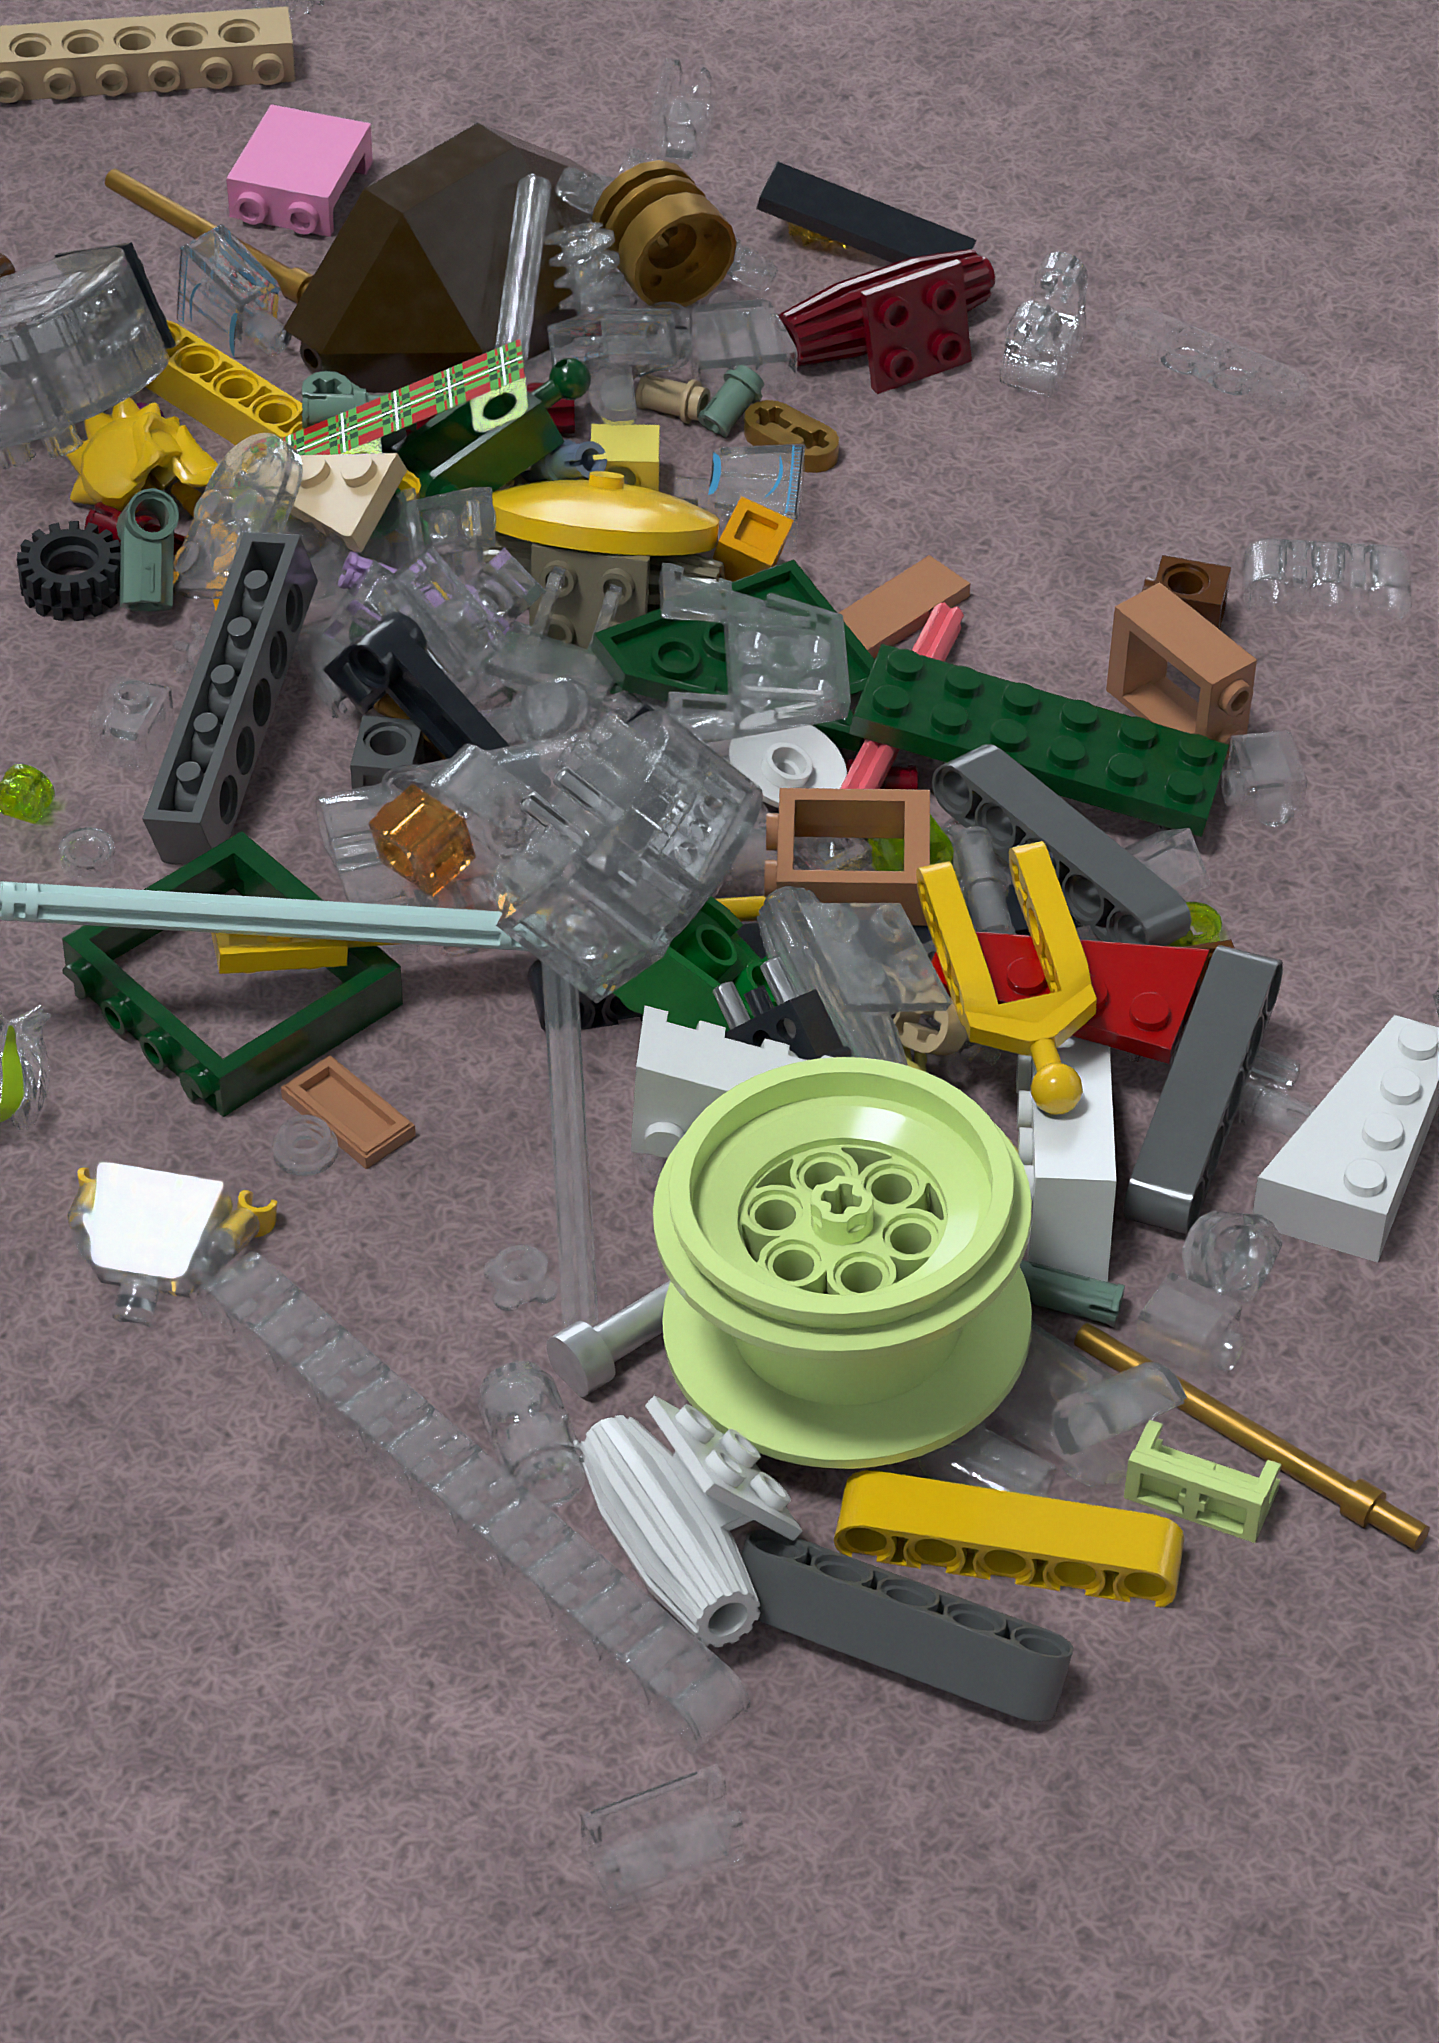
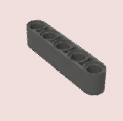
[932,744,1191,946]
[1124,945,1283,1235]
[741,1529,1074,1722]

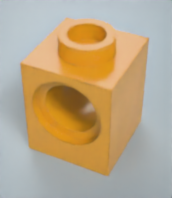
[712,496,794,584]

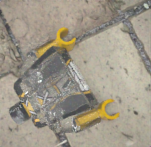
[67,1161,278,1327]

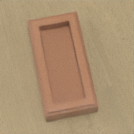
[281,1055,415,1169]

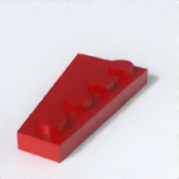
[924,932,1209,1064]

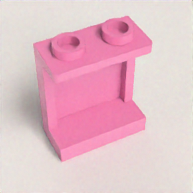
[227,105,373,237]

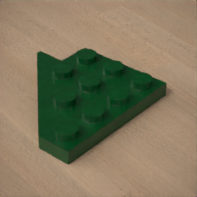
[591,559,875,752]

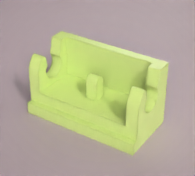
[1124,1420,1282,1543]

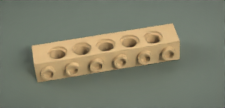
[0,7,295,103]

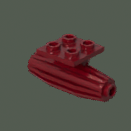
[775,249,995,395]

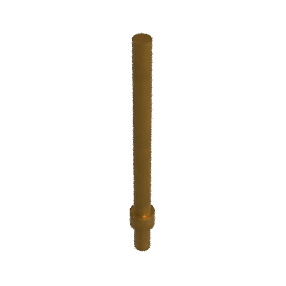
[105,169,314,303]
[1074,1323,1430,1551]

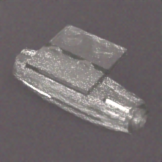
[757,886,952,1066]

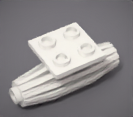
[579,1396,802,1647]

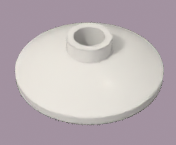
[729,714,847,808]

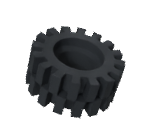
[17,521,121,621]

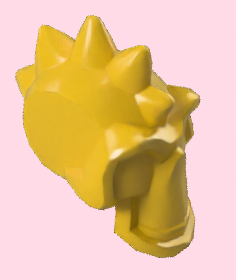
[64,392,237,514]

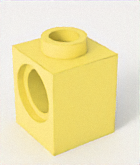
[579,424,660,491]

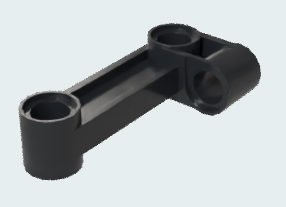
[323,611,550,826]

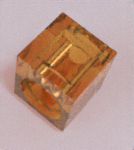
[368,784,476,897]

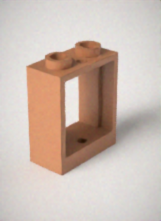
[1106,582,1257,760]
[764,788,930,926]

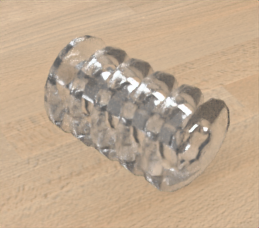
[543,222,636,347]

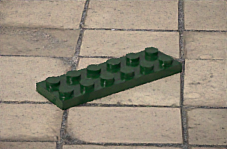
[849,644,1229,837]

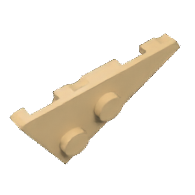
[229,453,407,552]

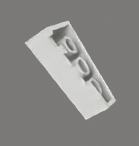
[631,1005,834,1158]
[1251,1015,1439,1262]
[1016,1036,1116,1282]

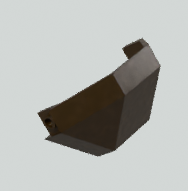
[283,122,607,393]

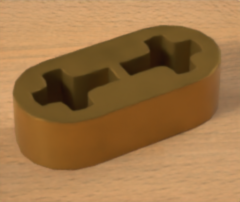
[744,400,839,473]

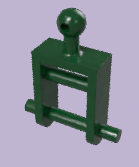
[386,358,591,521]

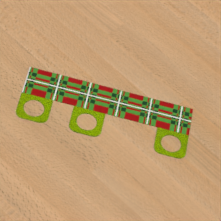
[237,339,529,529]

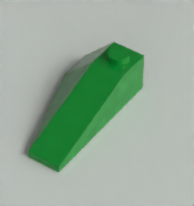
[608,881,867,1058]

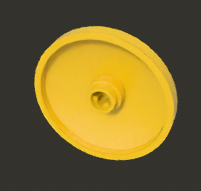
[485,471,720,556]

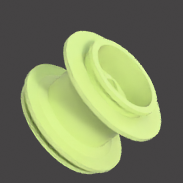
[653,1057,1032,1469]

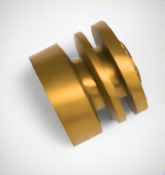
[591,160,737,310]

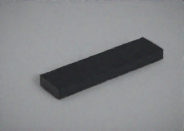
[756,161,977,263]

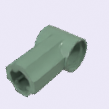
[116,488,179,611]

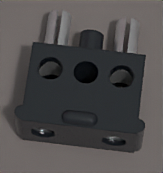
[713,957,852,1060]

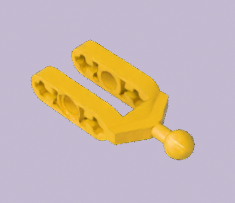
[916,841,1097,1114]

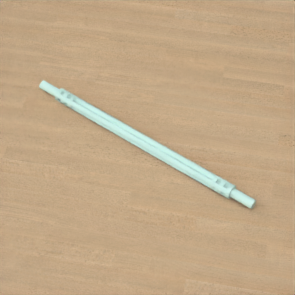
[0,881,619,953]

